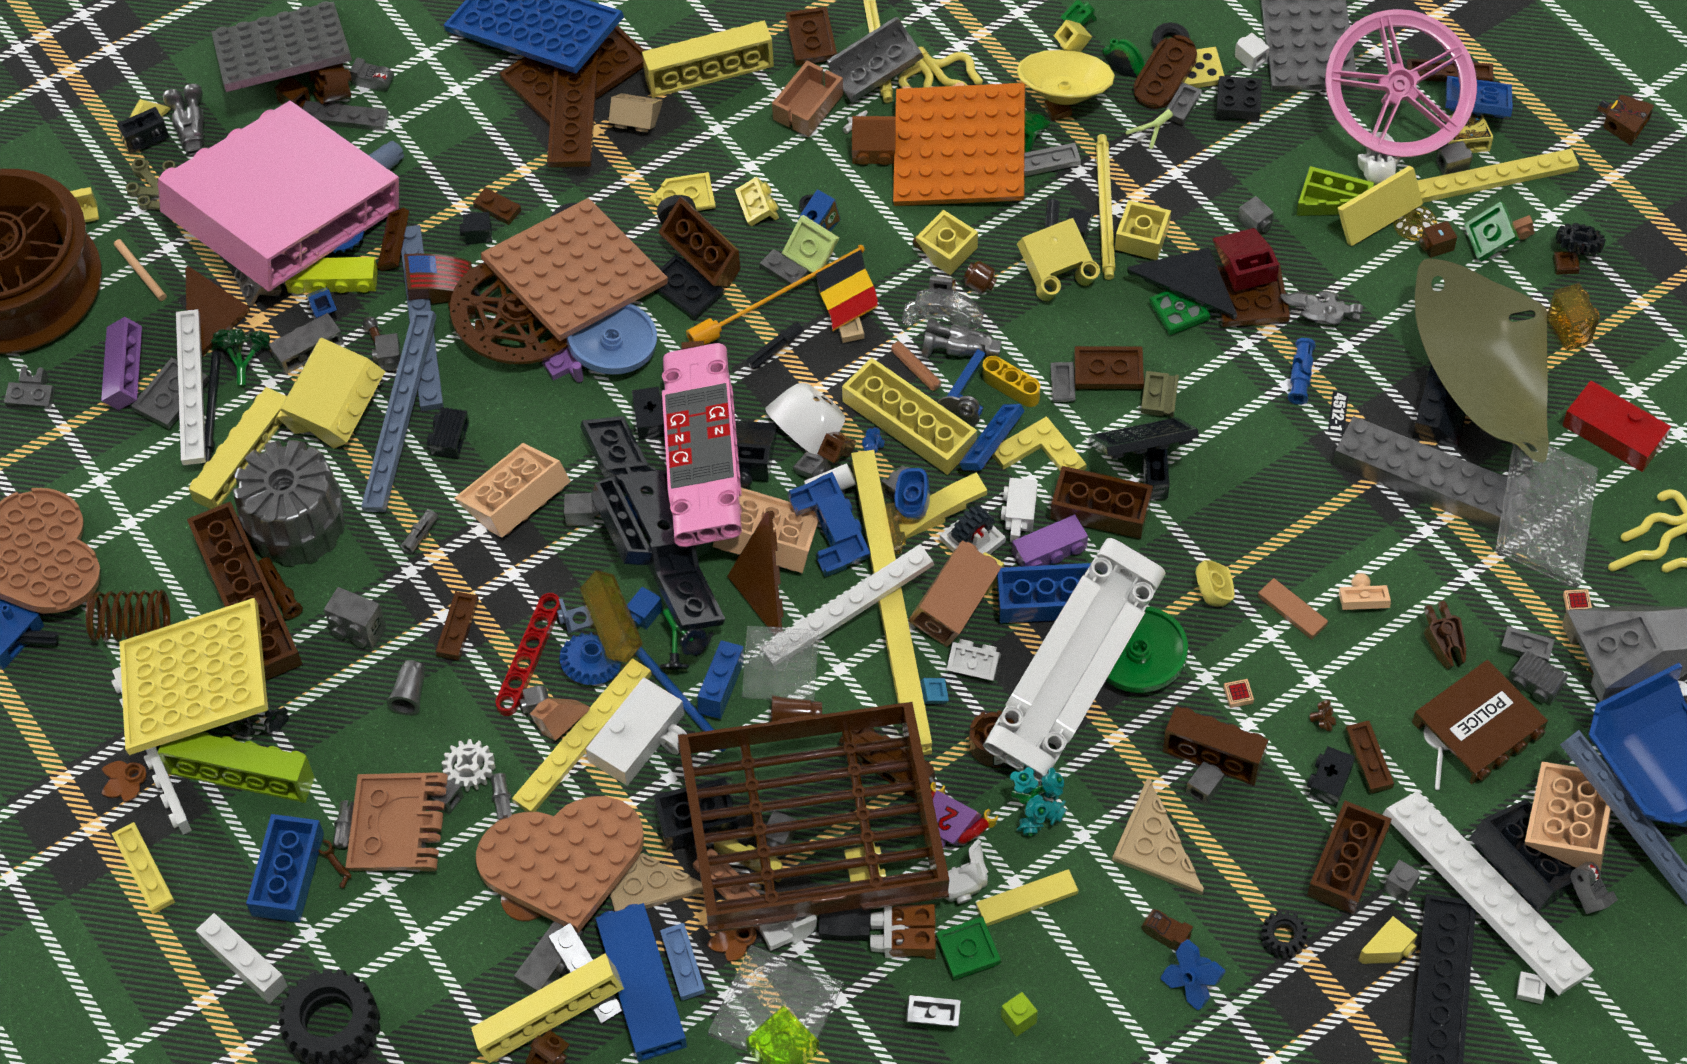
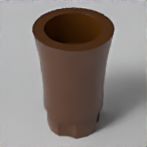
[771,695,822,722]

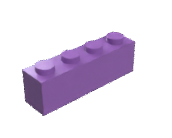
[101,317,142,410]

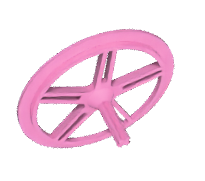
[1325,9,1477,157]

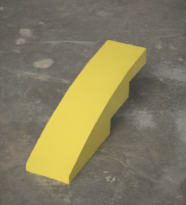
[893,472,987,540]

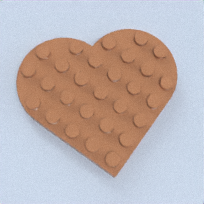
[0,488,101,614]
[476,796,644,933]

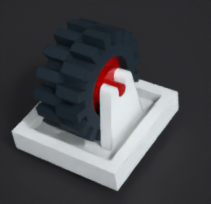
[940,505,1006,555]

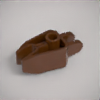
[1424,601,1466,669]

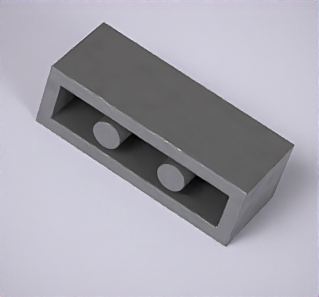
[269,313,344,375]
[514,921,585,994]

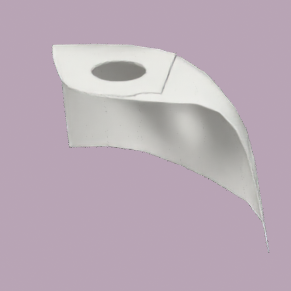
[765,383,845,456]

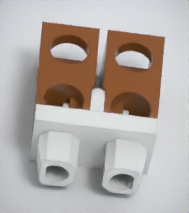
[870,904,936,959]

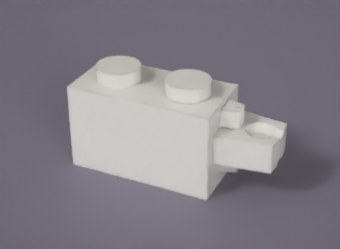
[1001,478,1038,542]

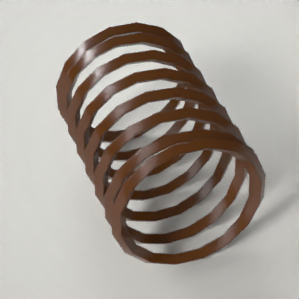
[86,589,170,643]

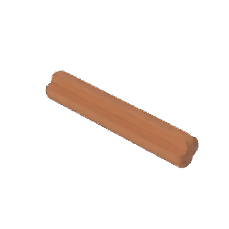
[891,341,941,391]

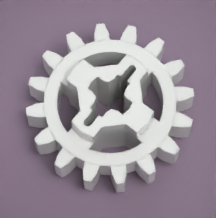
[442,739,496,791]

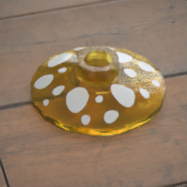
[1393,206,1437,241]

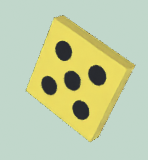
[1184,47,1224,88]

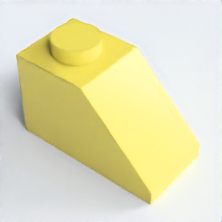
[1358,916,1417,964]

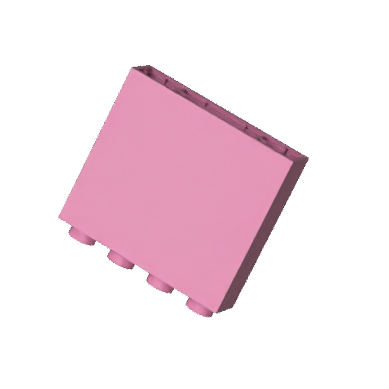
[158,101,399,291]

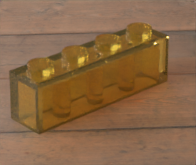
[580,570,643,663]

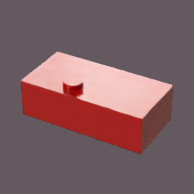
[1562,381,1671,472]

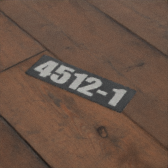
[1328,391,1349,434]

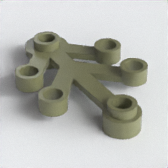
[126,158,176,210]

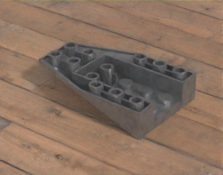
[1562,605,1687,702]

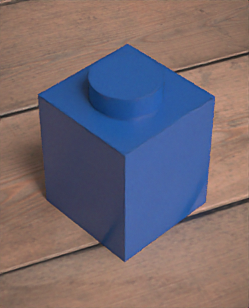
[306,287,337,318]
[625,587,663,630]

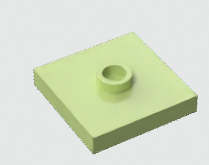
[782,215,839,273]

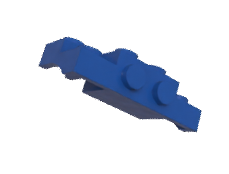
[787,472,870,577]

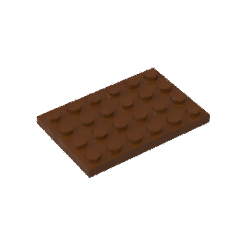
[499,25,645,126]

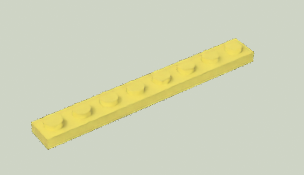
[1417,149,1579,203]
[512,658,652,812]

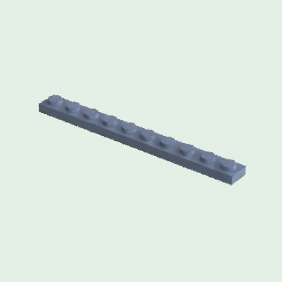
[401,225,444,411]
[361,311,436,512]

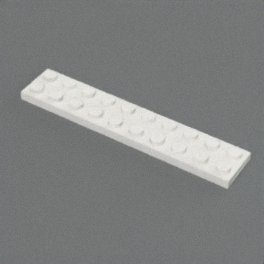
[1383,791,1594,996]

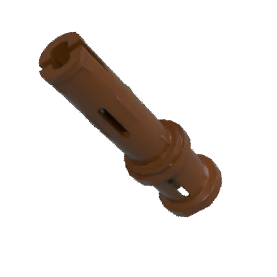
[258,557,303,619]

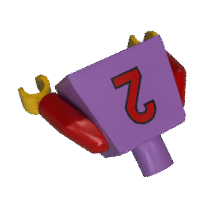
[930,782,998,848]

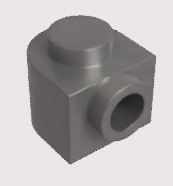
[520,686,549,717]

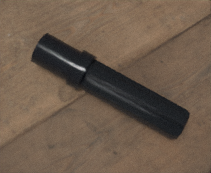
[747,322,804,369]

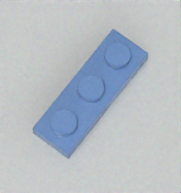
[660,923,706,1001]

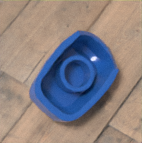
[895,468,930,520]

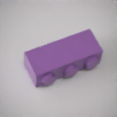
[1012,515,1088,567]

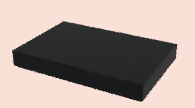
[654,255,725,321]

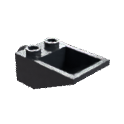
[735,420,778,489]

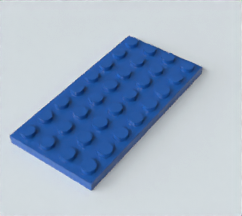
[444,0,624,73]

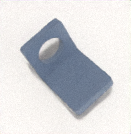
[557,598,594,634]

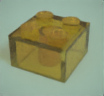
[1547,283,1600,351]

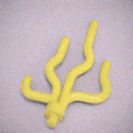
[898,47,983,88]
[1608,489,1687,573]

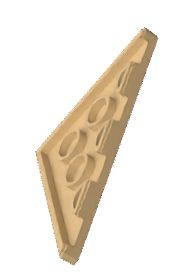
[1112,778,1204,895]
[610,853,703,912]

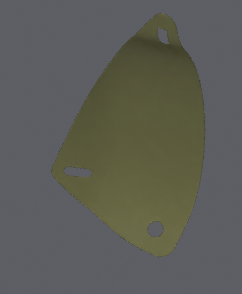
[1415,259,1549,463]

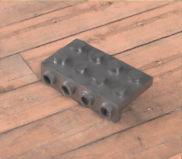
[827,17,924,103]

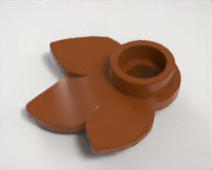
[102,761,147,802]
[707,927,757,961]

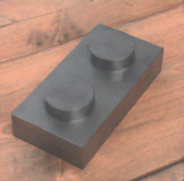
[1165,82,1202,125]
[760,249,808,290]
[1500,626,1555,663]

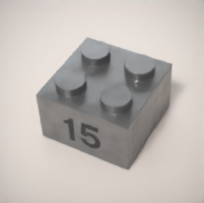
[324,587,386,650]

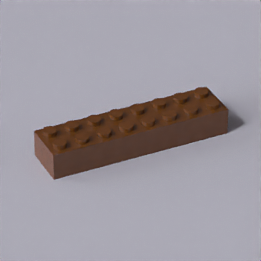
[187,501,303,680]

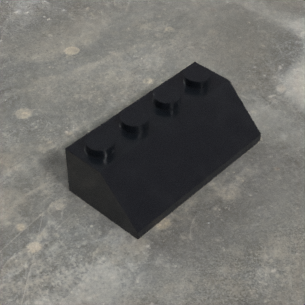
[1412,364,1466,448]

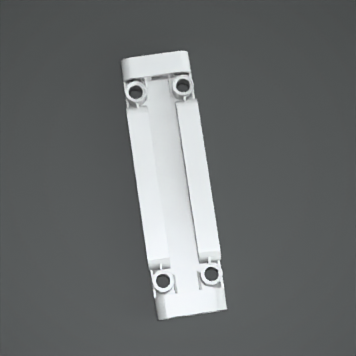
[983,538,1166,782]

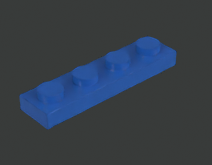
[959,404,1024,471]

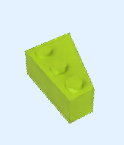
[1297,166,1374,216]

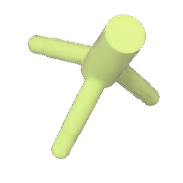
[1125,109,1173,149]

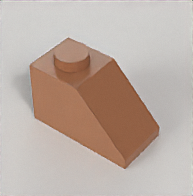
[530,698,590,741]

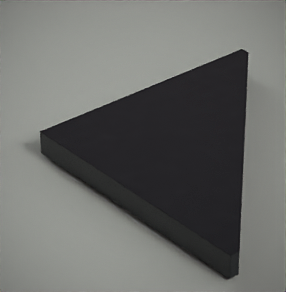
[1127,247,1237,320]

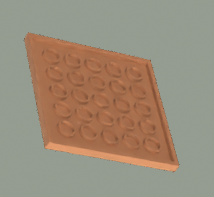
[481,198,668,341]

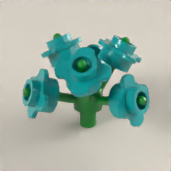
[1010,767,1067,836]

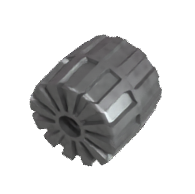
[233,440,345,567]

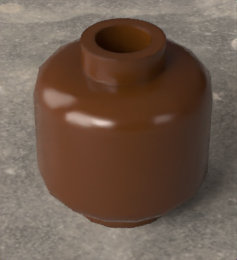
[963,261,997,294]

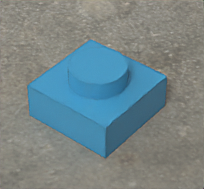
[920,678,949,704]

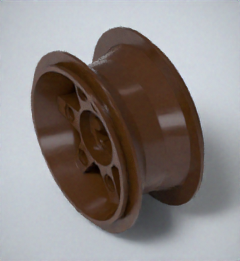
[0,169,102,354]

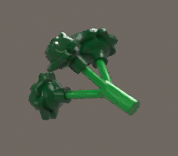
[211,328,271,386]

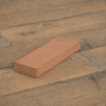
[1258,578,1328,640]

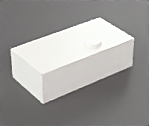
[586,677,684,786]

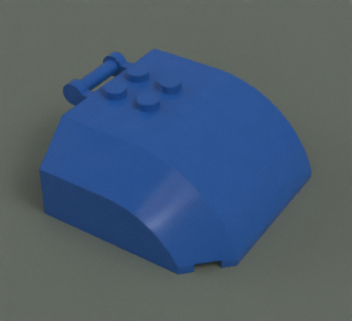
[1588,662,1687,827]

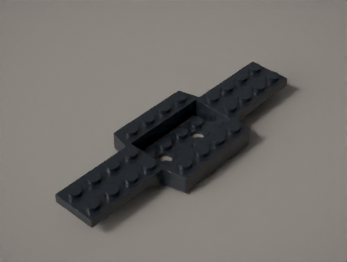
[580,416,725,631]

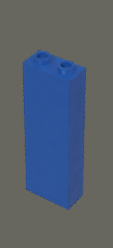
[595,903,687,1062]

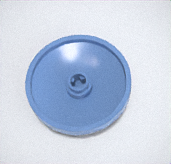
[567,304,657,374]

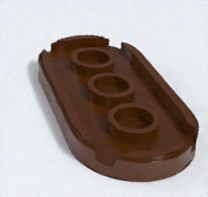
[1134,35,1197,109]

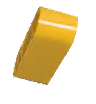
[983,356,1040,407]

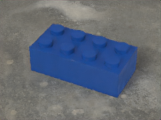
[997,563,1091,623]
[246,814,324,923]

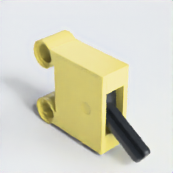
[1017,199,1100,301]

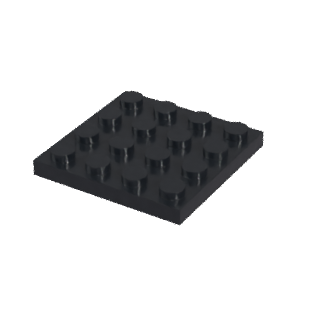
[1088,417,1199,459]

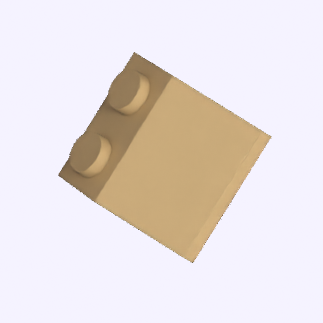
[608,93,663,132]

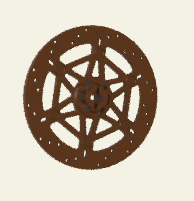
[450,262,568,364]

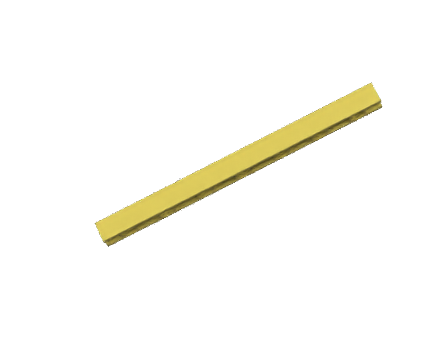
[851,450,932,755]

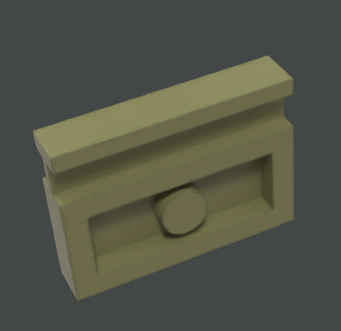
[1141,371,1179,417]

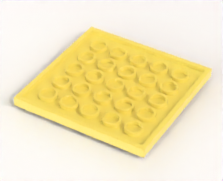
[119,598,268,755]

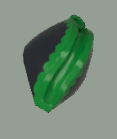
[1102,38,1145,78]

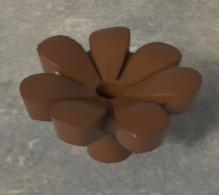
[1310,699,1336,731]

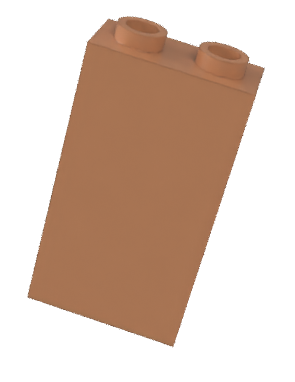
[908,540,1001,647]

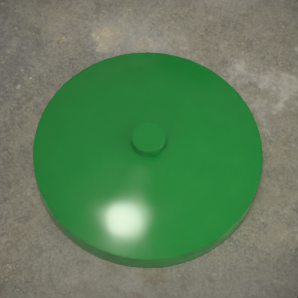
[1106,606,1188,693]

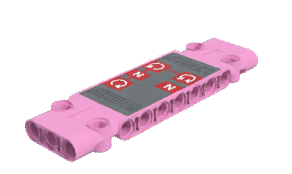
[662,343,742,547]

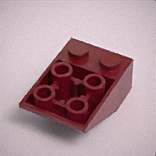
[1212,228,1279,291]

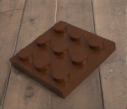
[1217,262,1290,327]

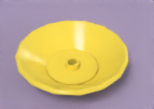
[1017,50,1115,105]

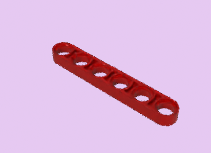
[495,593,561,716]

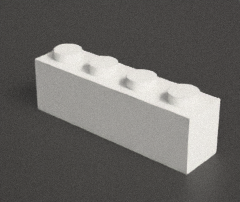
[195,913,288,1004]

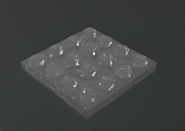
[708,945,843,1064]

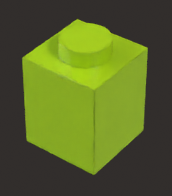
[1001,992,1038,1037]

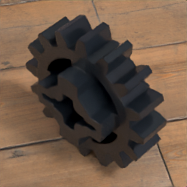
[1555,223,1606,256]

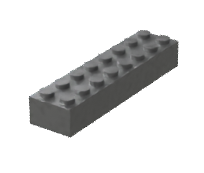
[1333,416,1527,536]

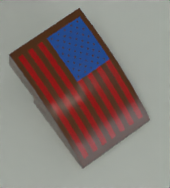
[404,253,475,303]

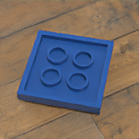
[1445,76,1513,118]

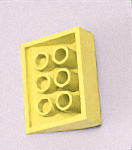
[280,338,386,449]

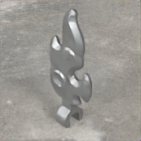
[1280,291,1363,324]

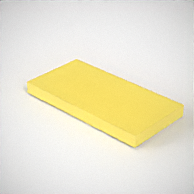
[1338,165,1423,246]

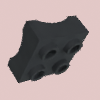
[1216,76,1262,123]
[819,885,871,940]

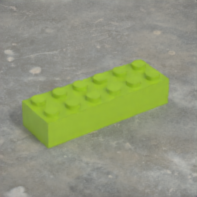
[158,732,315,803]

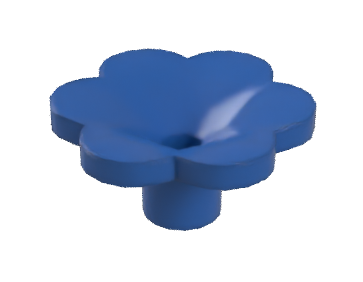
[862,427,885,453]

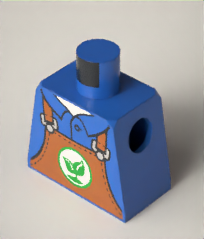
[798,189,840,231]

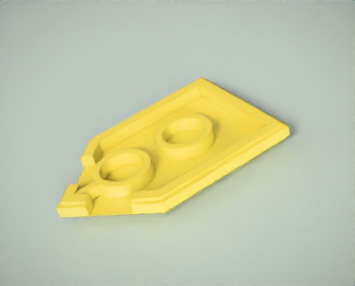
[648,172,716,213]

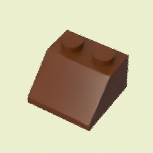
[852,116,896,165]

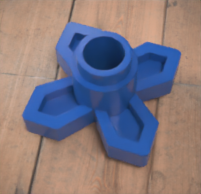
[1161,939,1226,1010]

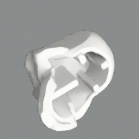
[1357,132,1400,186]
[945,839,988,904]

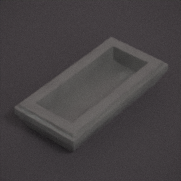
[1051,362,1076,402]

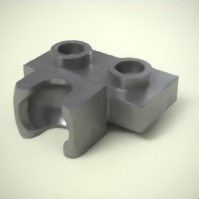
[4,366,55,410]

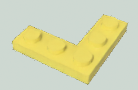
[992,416,1087,471]

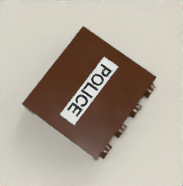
[1412,659,1548,785]

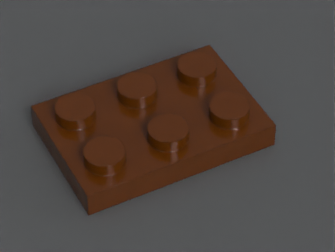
[785,6,837,66]
[1074,346,1144,389]

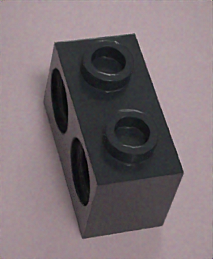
[116,107,169,154]

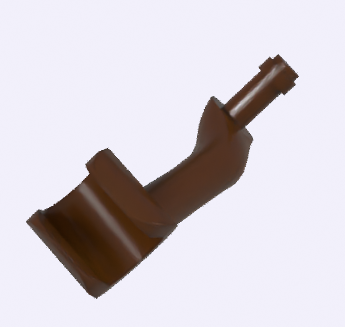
[318,840,352,889]

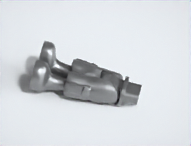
[163,84,204,156]
[922,318,1002,358]

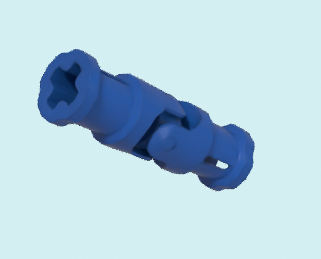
[1288,338,1316,405]

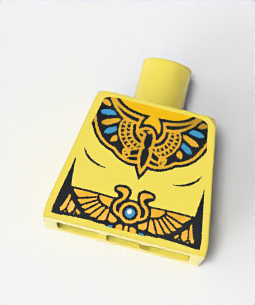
[1448,113,1493,153]

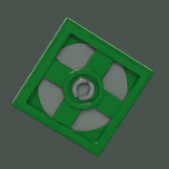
[1149,290,1210,335]

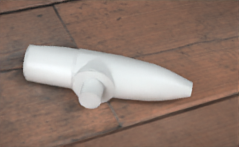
[843,110,868,134]

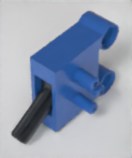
[0,599,59,670]

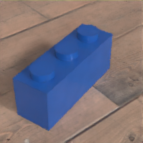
[697,640,744,719]

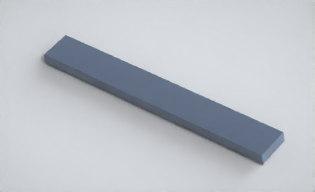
[1560,730,1687,904]

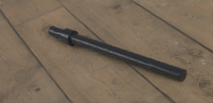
[201,351,221,467]

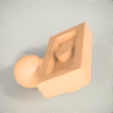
[1339,573,1391,610]

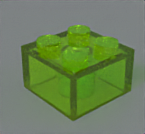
[746,1005,820,1064]

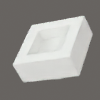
[1516,971,1546,1004]

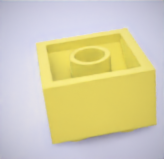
[916,210,978,275]

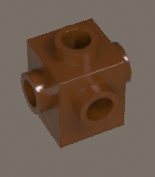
[525,1030,570,1064]

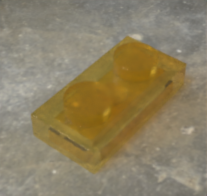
[885,502,906,555]

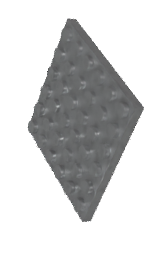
[212,1,352,92]

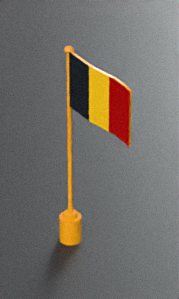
[686,245,878,345]

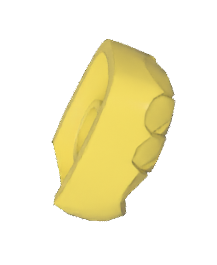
[1195,560,1235,607]

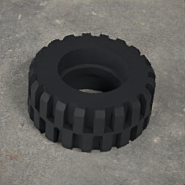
[278,969,381,1064]

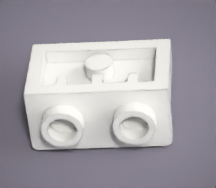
[947,639,1001,681]

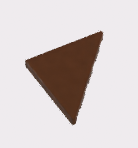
[185,266,250,357]
[727,510,785,637]

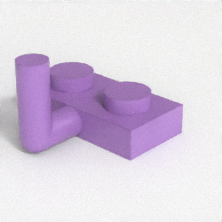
[542,347,583,383]

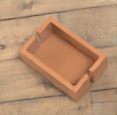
[772,61,843,137]

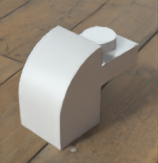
[760,915,817,951]

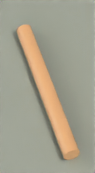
[114,239,167,301]

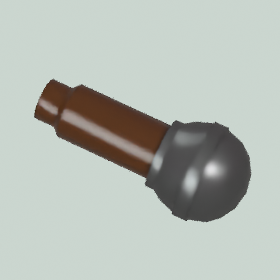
[363,316,380,343]

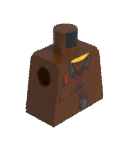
[1597,95,1654,146]

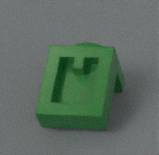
[1061,0,1097,26]

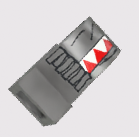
[350,58,394,91]
[1571,861,1618,914]

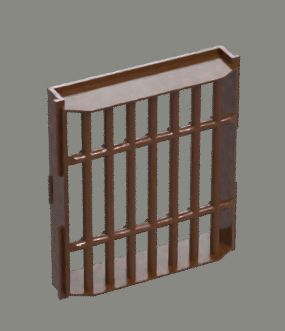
[678,702,950,933]

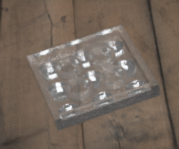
[742,626,819,702]

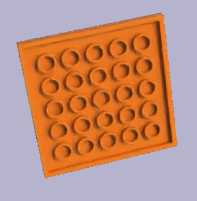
[893,83,1025,206]

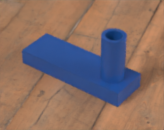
[947,349,985,416]

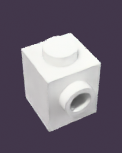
[1235,33,1270,72]

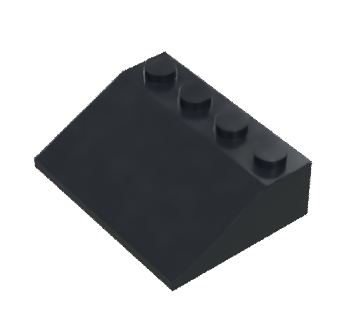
[1469,799,1577,911]

